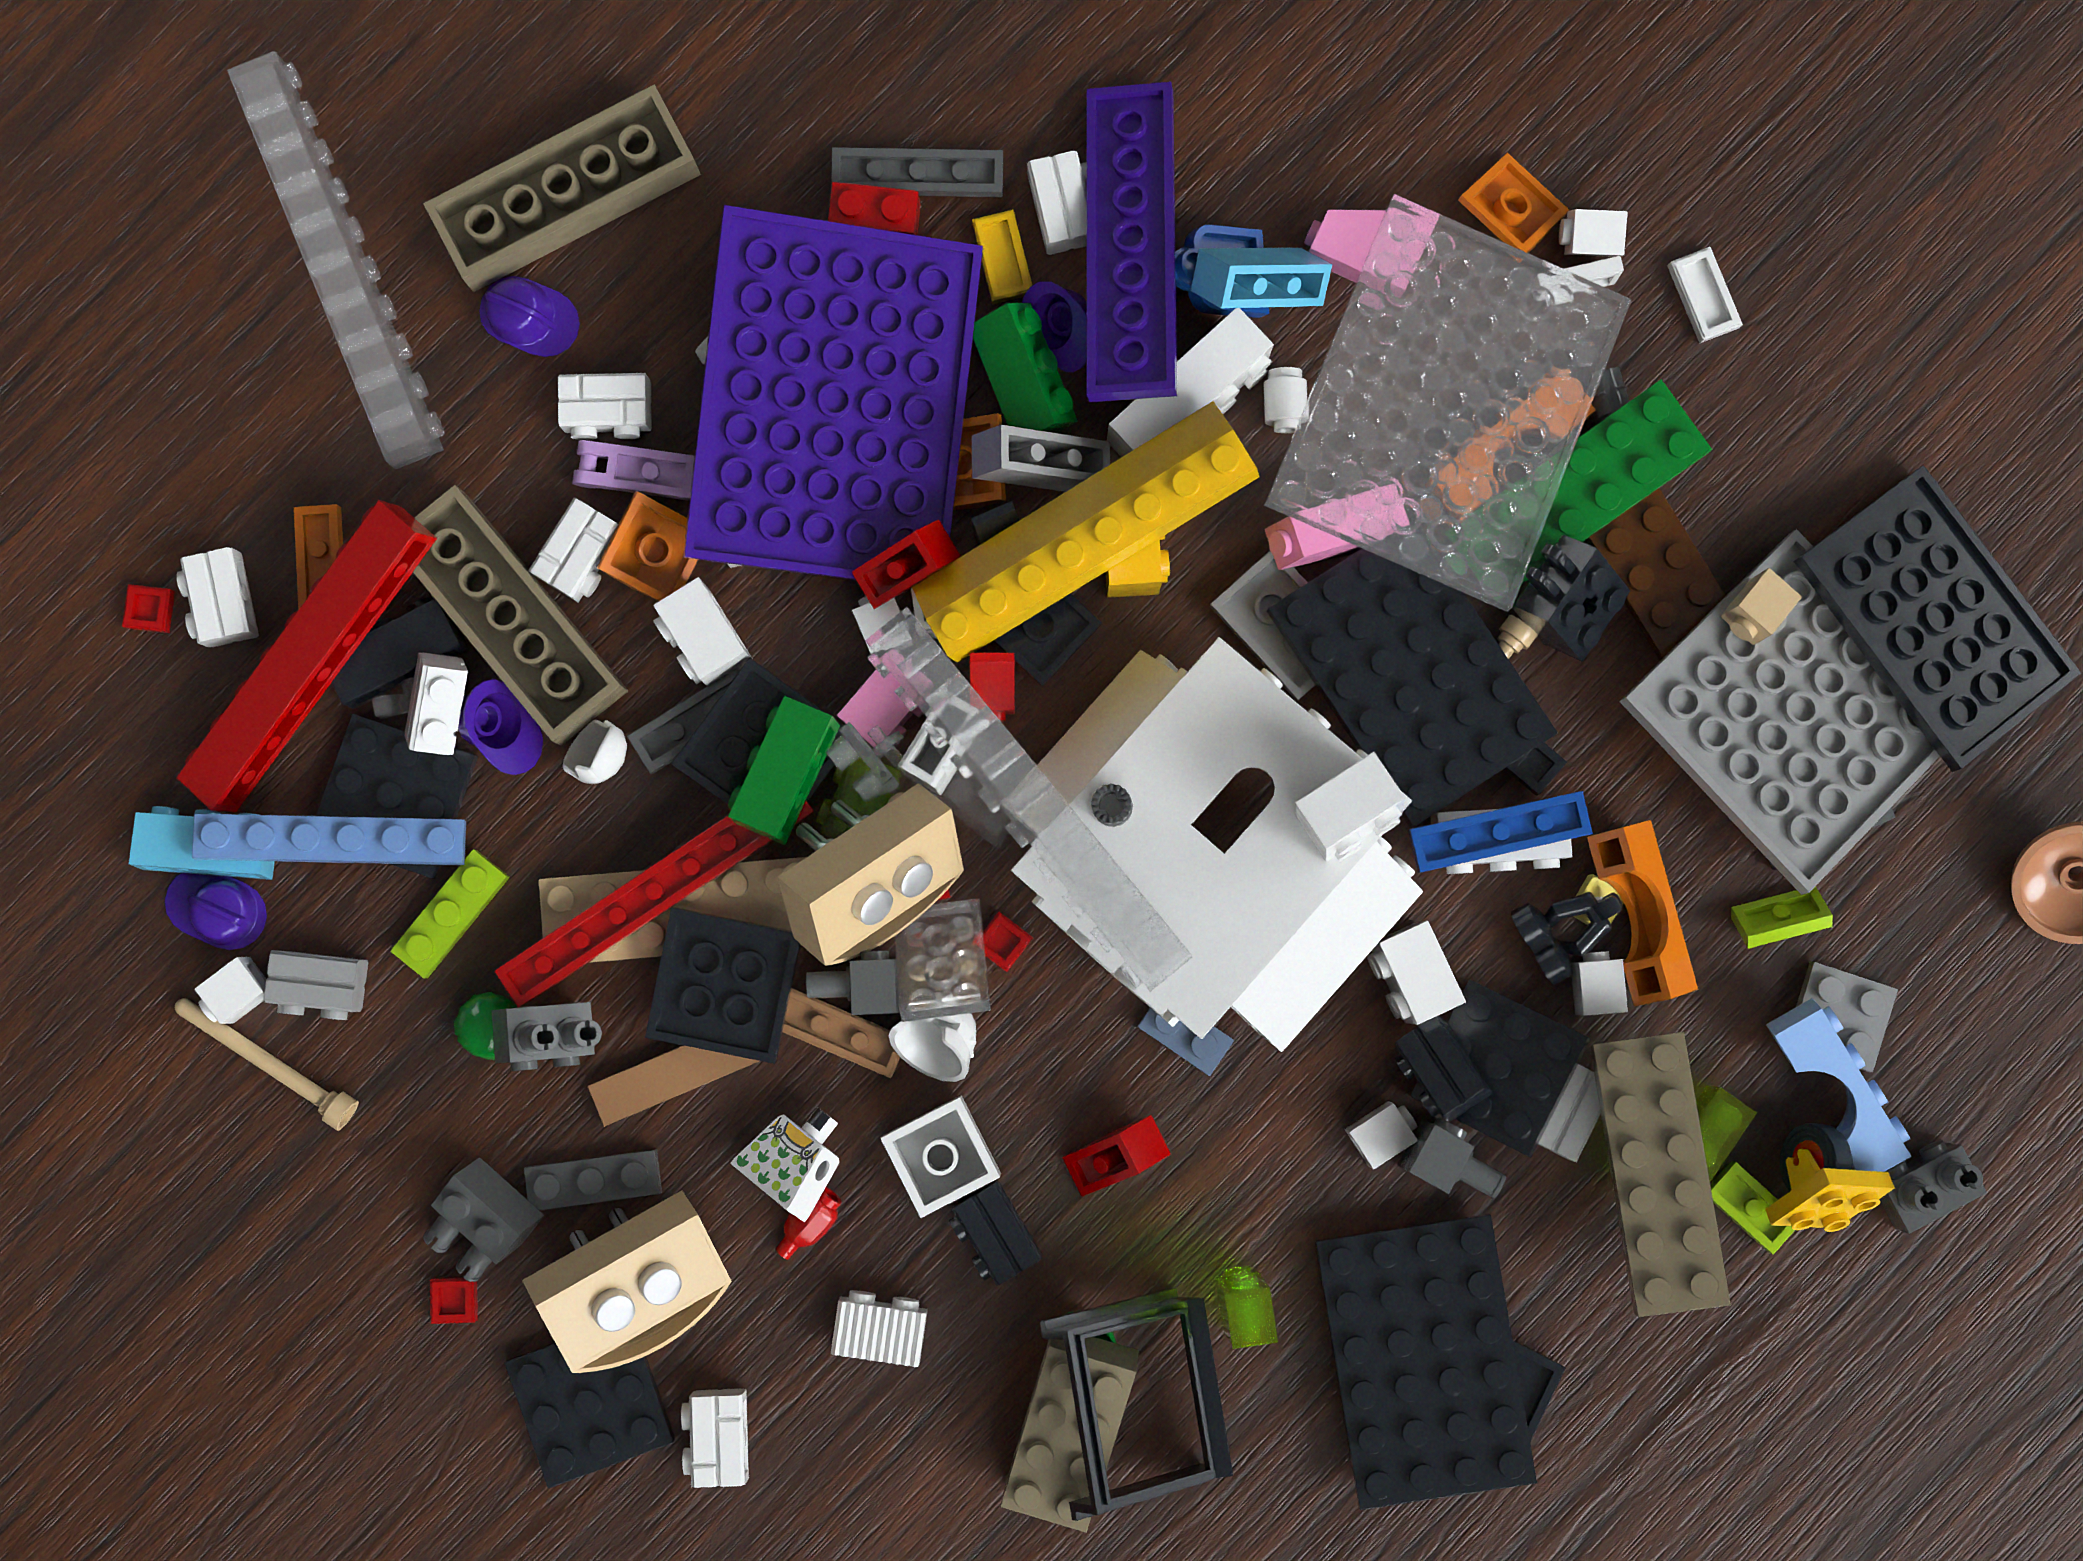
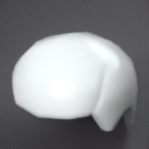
[562,720,627,784]

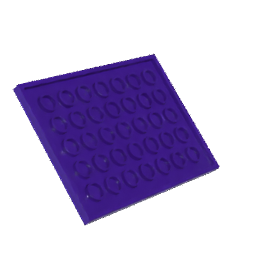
[683,205,983,580]

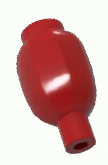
[775,1187,842,1260]

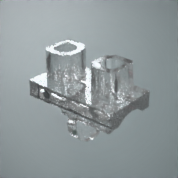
[826,722,904,803]

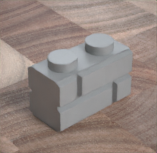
[264,950,368,1020]

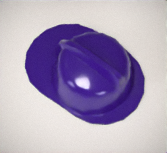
[479,276,580,357]
[1022,281,1087,372]
[458,679,543,775]
[165,873,267,950]

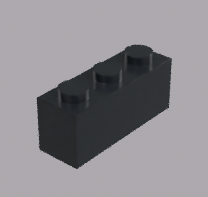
[332,597,469,709]

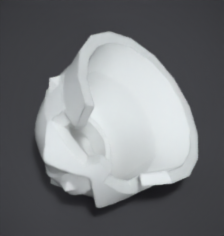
[888,993,977,1082]

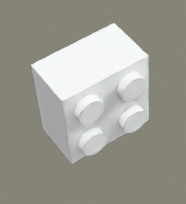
[653,577,753,686]
[1295,752,1405,861]
[1367,921,1466,1025]
[881,1095,1001,1218]

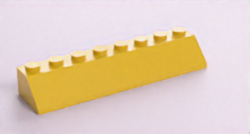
[912,401,1260,663]

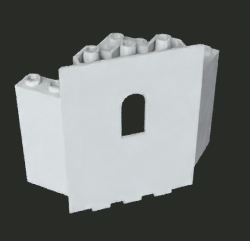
[1002,637,1423,1052]

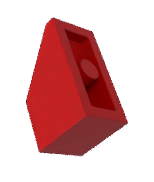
[852,519,961,609]
[970,653,1015,722]
[1062,1115,1171,1197]

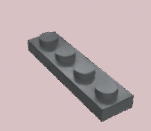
[831,147,1003,197]

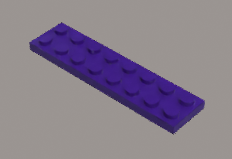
[1087,82,1177,402]

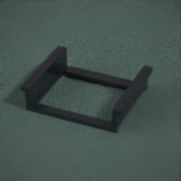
[1040,1288,1233,1521]

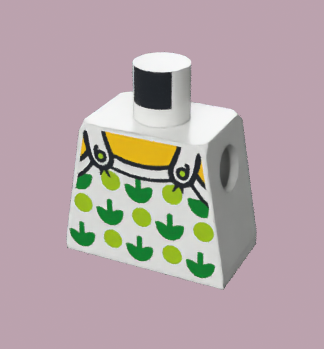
[730,1107,839,1222]

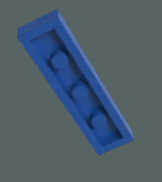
[1408,791,1593,873]

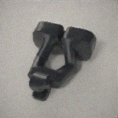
[1511,892,1622,985]

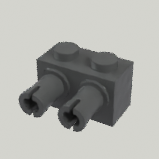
[806,951,901,1015]
[491,1002,602,1071]
[1397,1117,1506,1198]
[1879,1140,1987,1234]
[423,1157,544,1282]

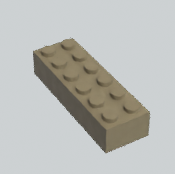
[423,84,701,292]
[413,485,628,746]
[1590,1032,1731,1317]

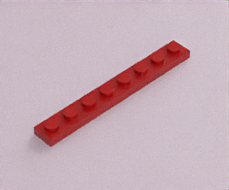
[494,800,814,1008]

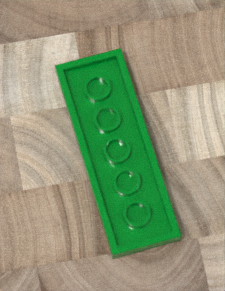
[1444,379,1713,604]

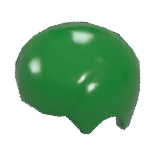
[454,992,521,1060]

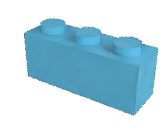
[1191,248,1333,308]
[129,806,275,880]

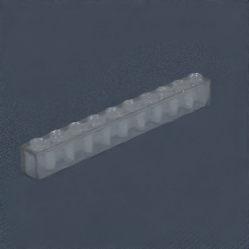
[227,51,445,470]
[865,607,1192,992]

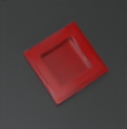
[122,584,175,633]
[973,912,1033,972]
[430,1277,478,1324]

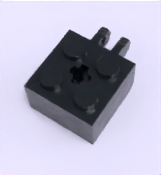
[1512,534,1630,662]

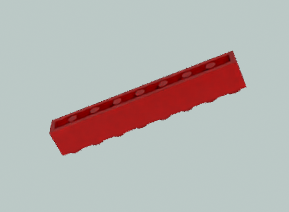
[176,500,437,812]

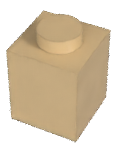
[1720,568,1802,645]

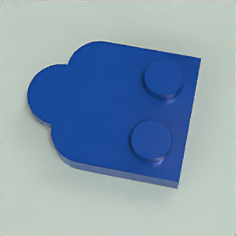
[1175,225,1269,318]

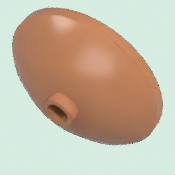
[2011,821,2083,944]

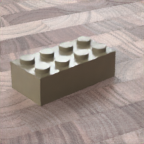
[1001,1337,1139,1533]

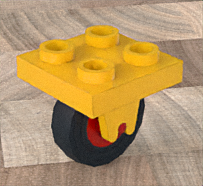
[1765,1123,1895,1232]

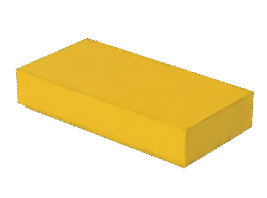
[972,210,1032,305]

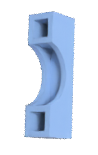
[1766,998,1912,1172]

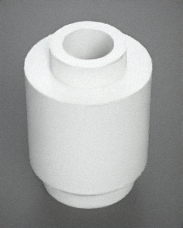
[1264,367,1308,433]

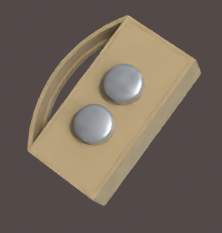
[777,783,964,966]
[522,1190,732,1373]

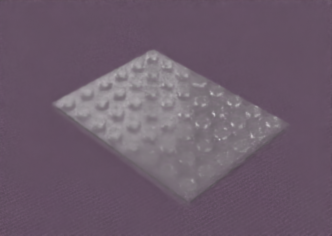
[1264,194,1632,611]

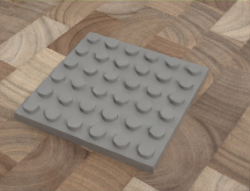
[1619,529,1940,895]

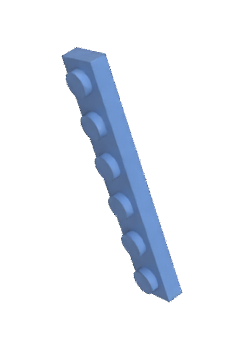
[192,814,466,865]

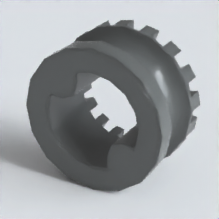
[1091,783,1133,827]

